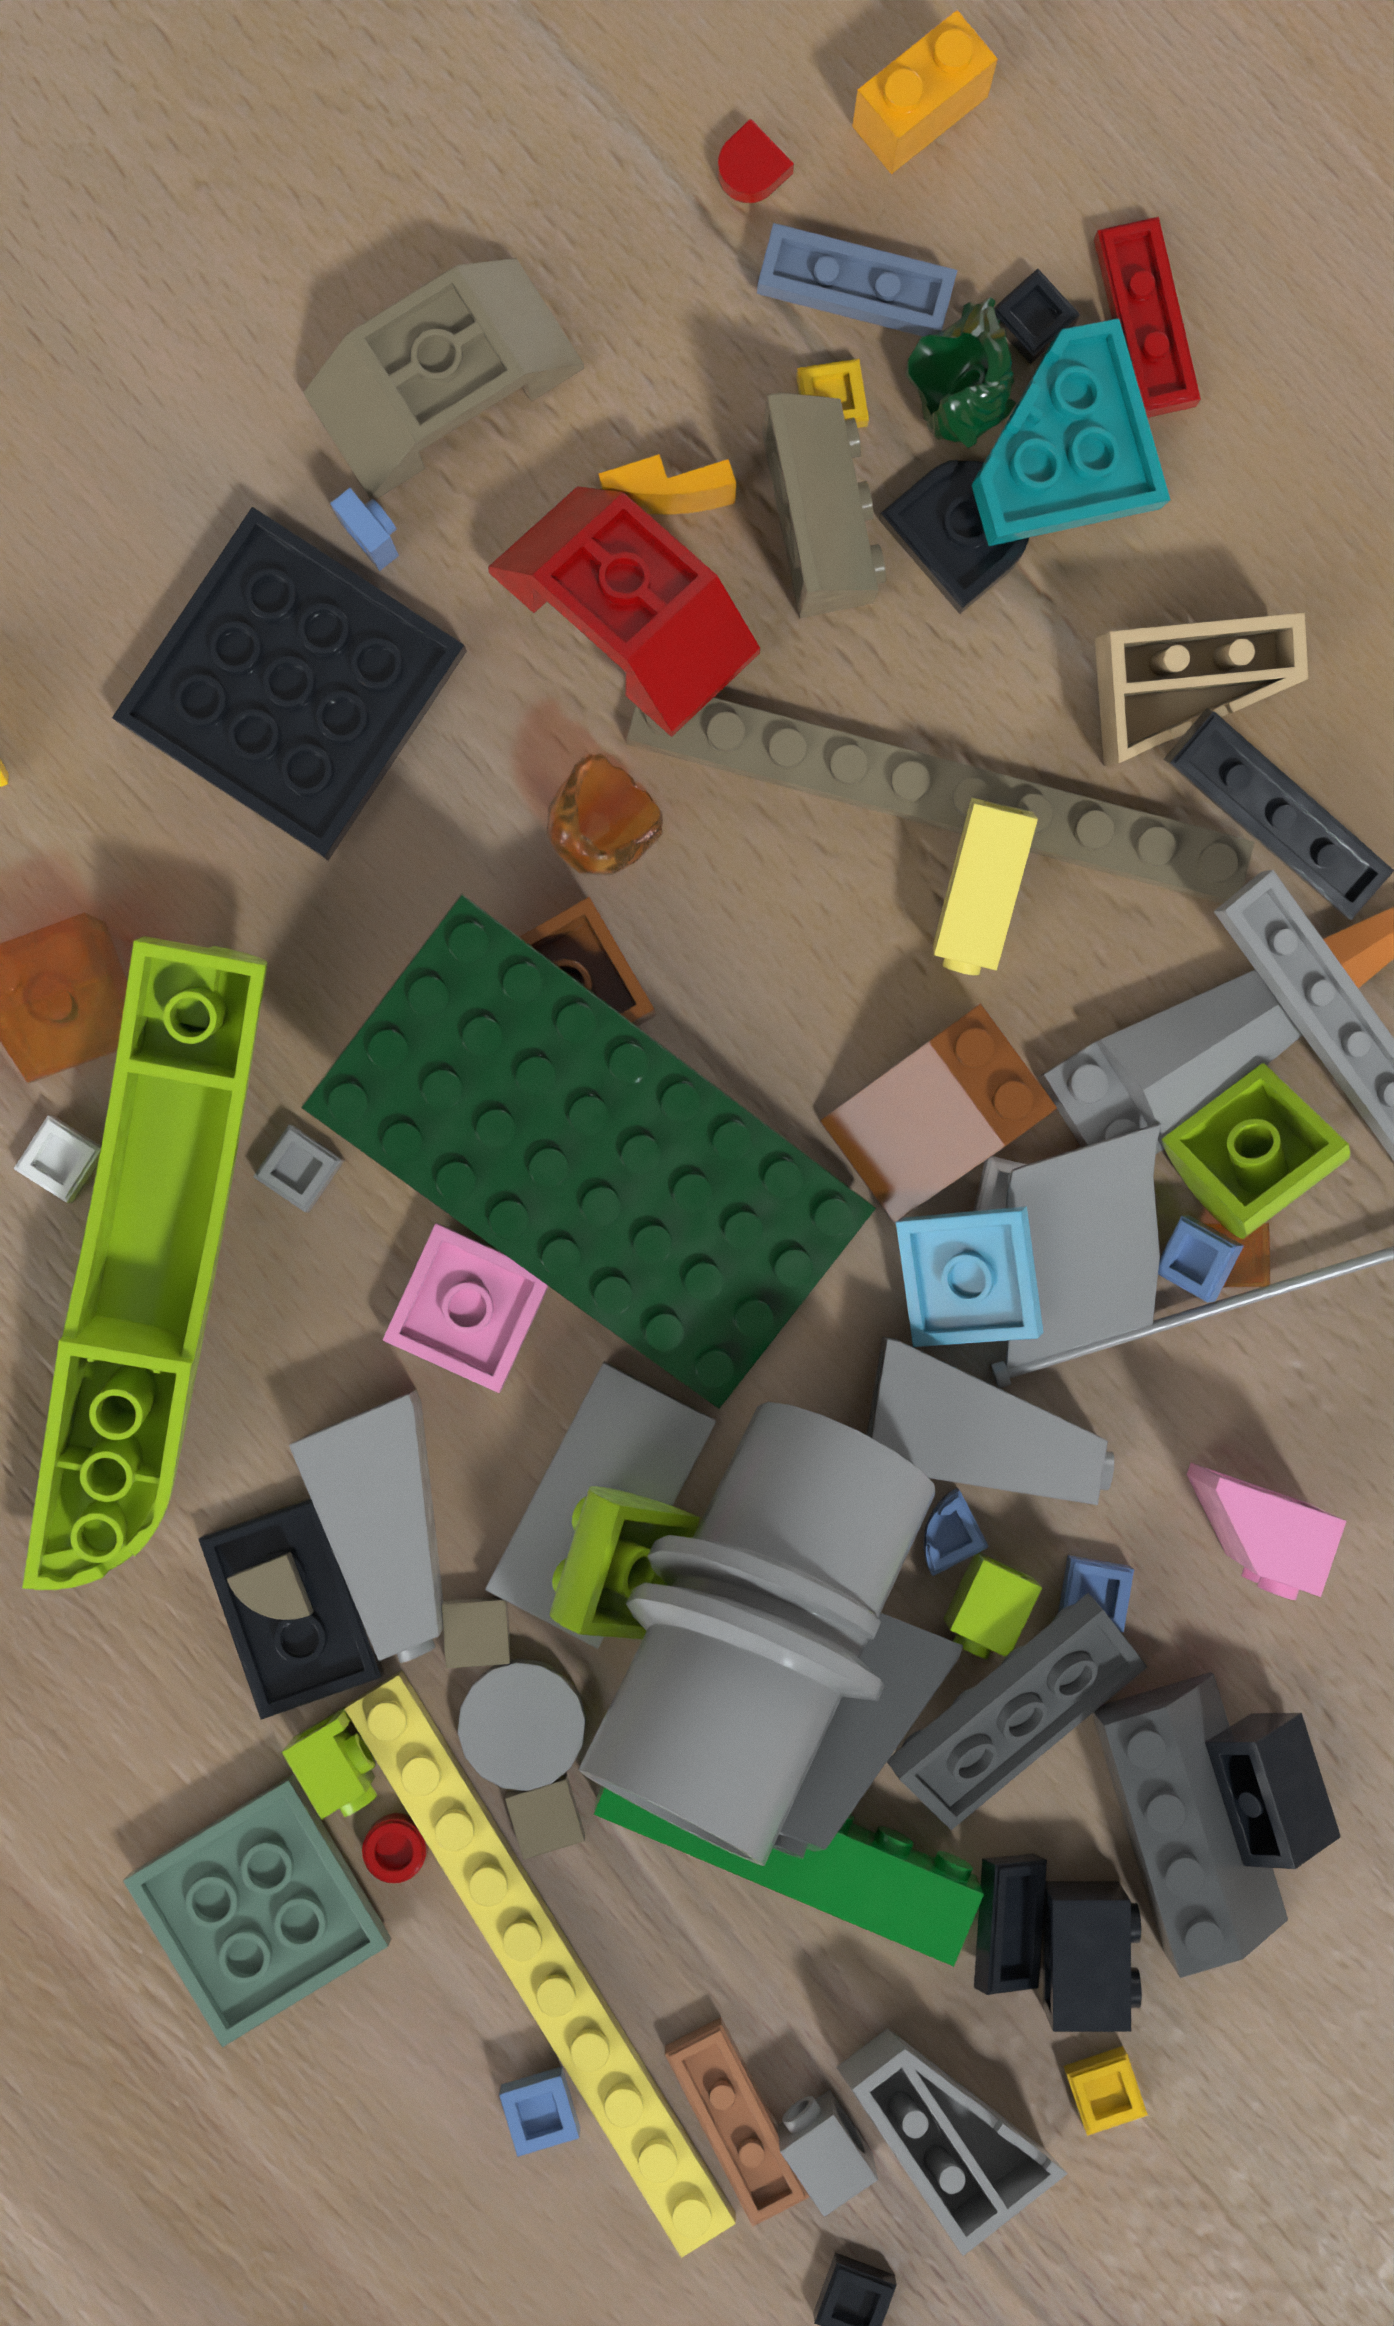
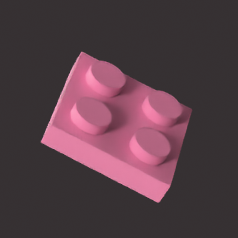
[383,1223,549,1393]

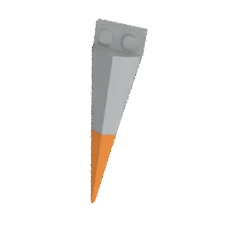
[1038,907,1394,1154]

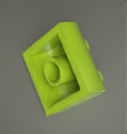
[1161,1063,1350,1239]
[549,1486,700,1639]

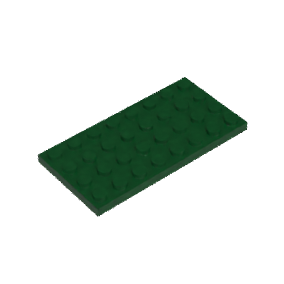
[301,893,876,1409]

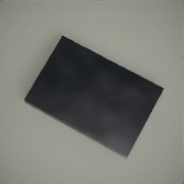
[198,1498,384,1720]

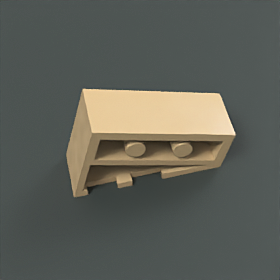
[1095,613,1308,766]

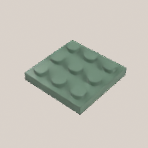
[123,1774,392,2047]

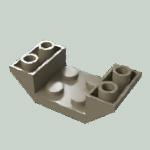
[303,258,584,500]

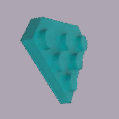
[971,318,1171,546]

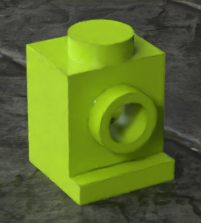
[282,1705,377,1820]

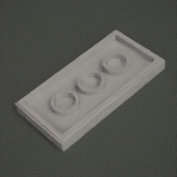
[485,1361,716,1649]

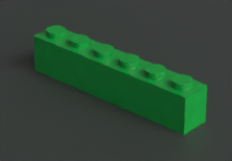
[593,1786,984,1967]

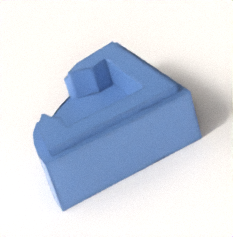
[923,1488,989,1576]

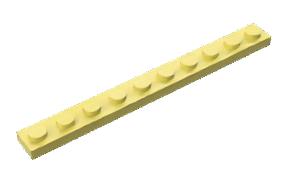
[345,1670,736,2258]

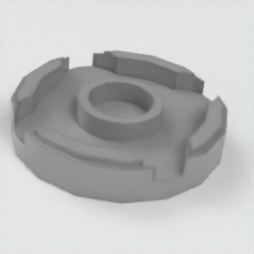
[458,1659,586,1791]

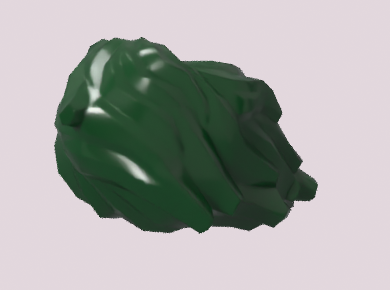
[905,297,1016,448]

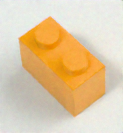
[852,10,998,175]

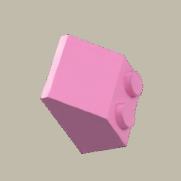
[1187,1463,1346,1601]

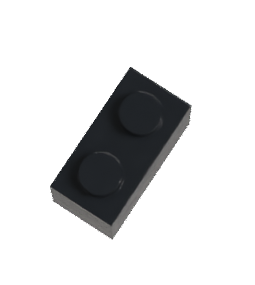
[1205,1713,1341,1869]
[1043,1881,1142,2032]

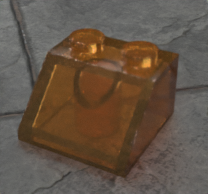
[0,912,127,1083]

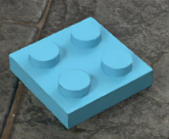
[896,1206,1044,1347]

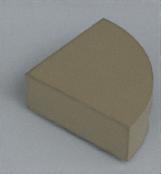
[227,1552,314,1620]

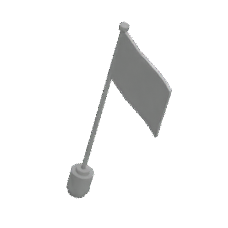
[991,1123,1394,1388]

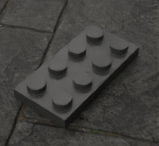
[887,1593,1147,1830]

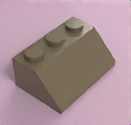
[762,392,886,619]

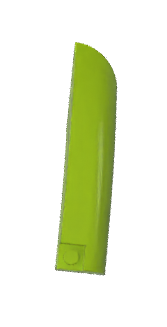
[22,936,268,1590]

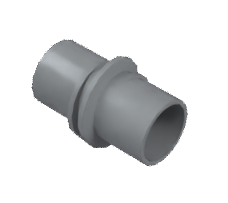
[578,1402,935,1866]

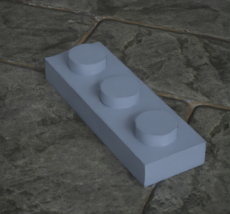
[757,223,957,336]

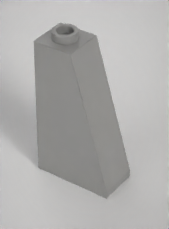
[866,1336,1114,1505]
[289,1390,443,1663]

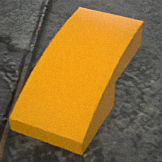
[598,454,736,515]

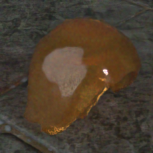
[546,753,663,875]

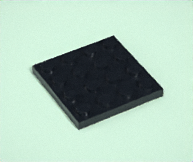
[112,507,467,861]

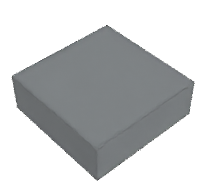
[253,1125,345,1213]

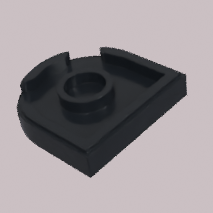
[879,460,1029,614]

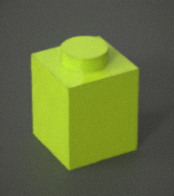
[943,1552,1042,1659]

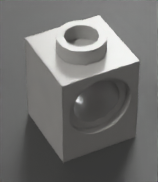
[778,2090,878,2217]

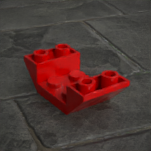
[488,486,760,737]

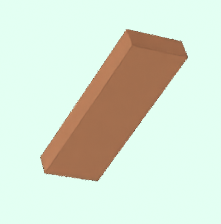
[665,2017,810,2227]

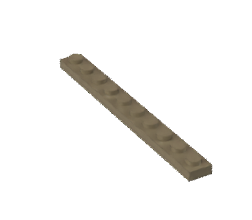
[626,698,1255,904]

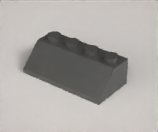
[1092,1672,1288,1978]

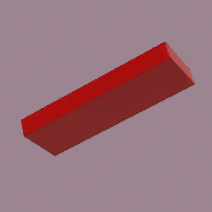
[1094,217,1201,418]

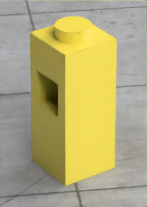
[933,797,1038,975]

